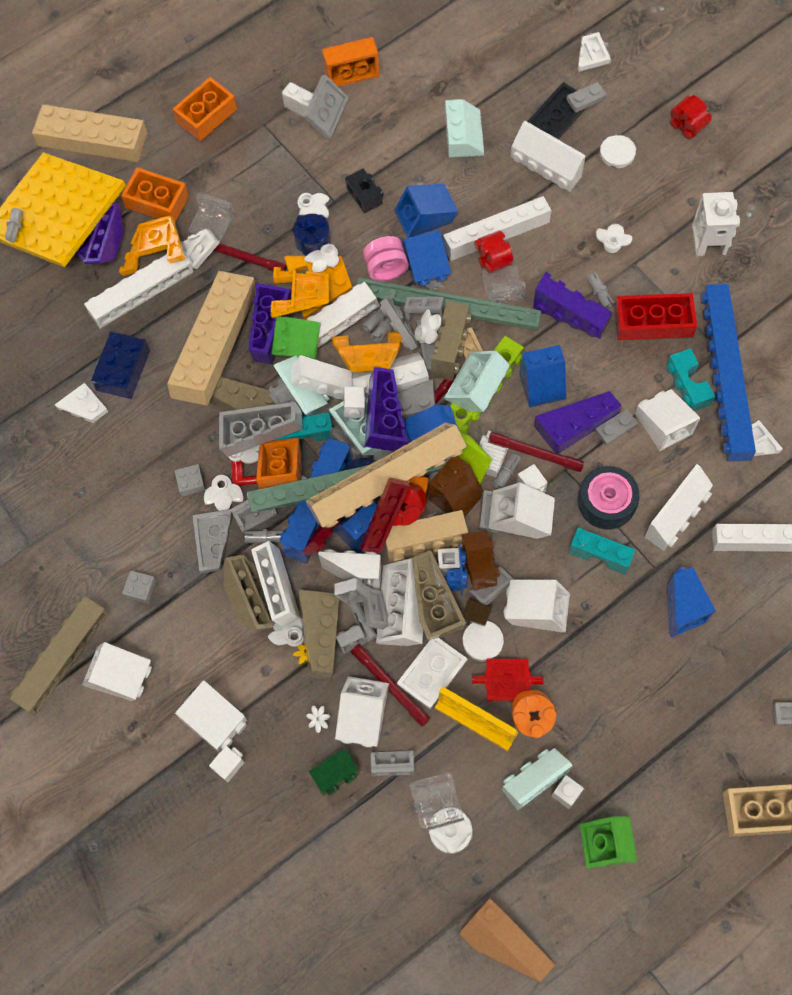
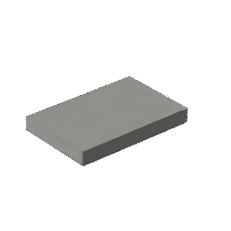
[303,75,349,140]

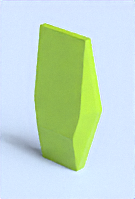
[458,432,492,484]

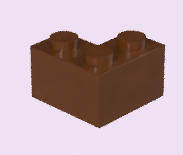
[462,530,500,591]

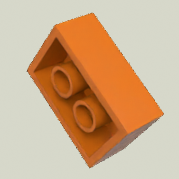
[322,37,380,86]
[172,77,237,141]
[121,167,189,222]
[256,438,303,489]

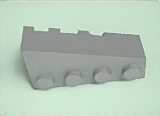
[219,402,302,457]

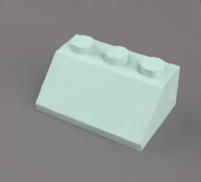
[445,99,484,157]
[444,351,510,412]
[274,356,330,416]
[329,395,381,455]
[502,748,572,811]

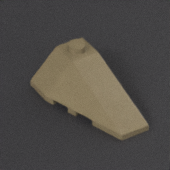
[412,550,466,640]

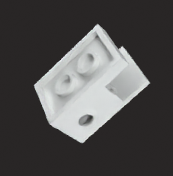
[692,192,740,256]

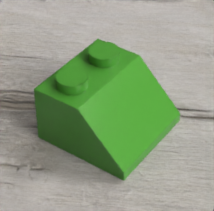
[272,317,320,360]
[580,816,637,869]

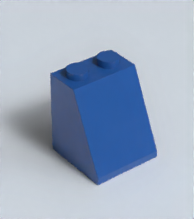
[394,183,458,238]
[402,230,451,287]
[519,345,567,408]
[404,404,460,443]
[332,502,377,554]
[667,567,716,638]

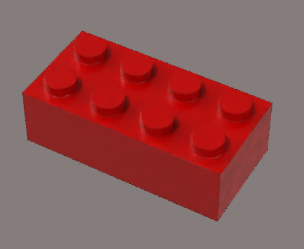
[614,293,697,340]

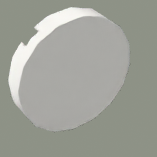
[600,135,636,168]
[463,621,504,662]
[429,809,472,854]

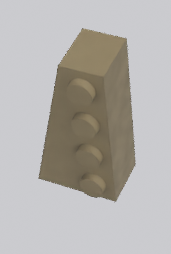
[431,301,472,381]
[209,377,276,411]

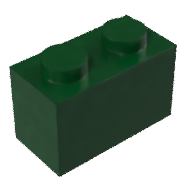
[309,748,359,796]

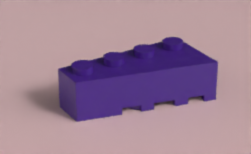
[533,272,612,339]
[248,283,292,364]
[364,367,408,451]
[534,391,622,454]

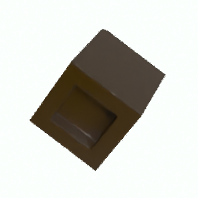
[463,599,492,626]

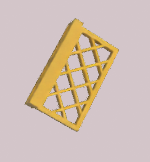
[435,686,518,752]

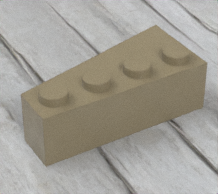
[297,590,339,680]

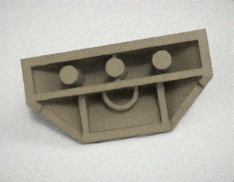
[224,555,275,631]

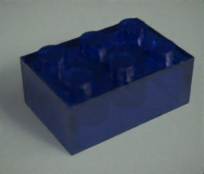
[91,331,150,399]

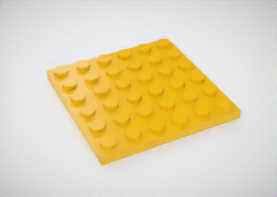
[0,153,126,268]

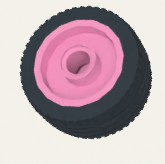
[578,466,639,530]

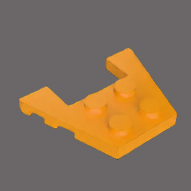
[119,215,185,276]
[284,256,352,320]
[271,267,329,318]
[332,332,403,373]

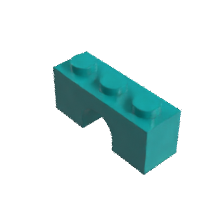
[666,348,715,411]
[274,412,334,442]
[569,528,636,575]

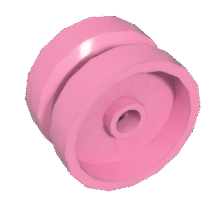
[363,236,409,281]

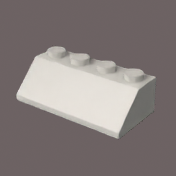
[511,121,586,192]
[352,352,429,399]
[645,464,713,551]
[376,558,423,646]

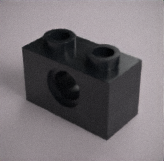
[345,168,383,214]

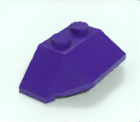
[76,203,123,264]

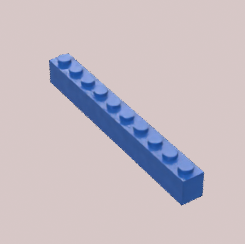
[701,284,756,462]

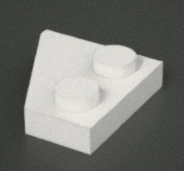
[578,32,611,72]
[181,229,220,269]
[55,383,108,423]
[752,420,783,456]

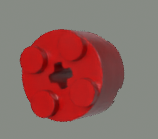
[670,95,712,139]
[474,230,513,273]
[393,482,427,526]

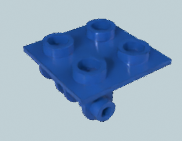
[446,544,467,596]

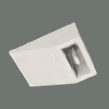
[318,550,382,590]

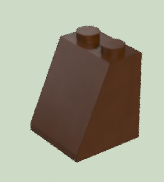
[429,456,483,518]

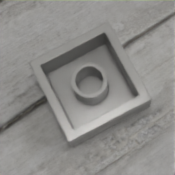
[174,464,205,496]
[122,571,156,604]
[334,578,370,605]
[336,625,366,654]

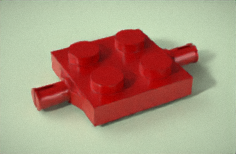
[472,659,544,702]

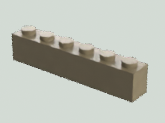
[10,597,109,716]

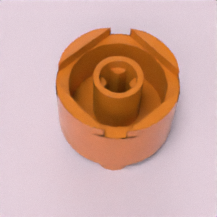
[511,690,556,738]

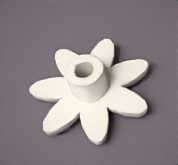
[306,706,330,733]

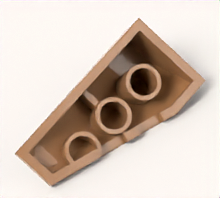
[459,899,555,982]

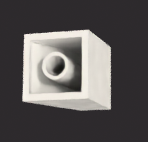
[635,389,700,451]
[488,482,555,539]
[504,580,570,632]
[82,642,151,701]
[335,676,389,747]
[175,680,248,753]

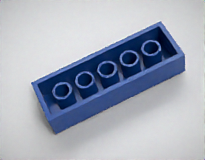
[280,438,353,564]

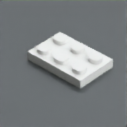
[397,638,467,710]

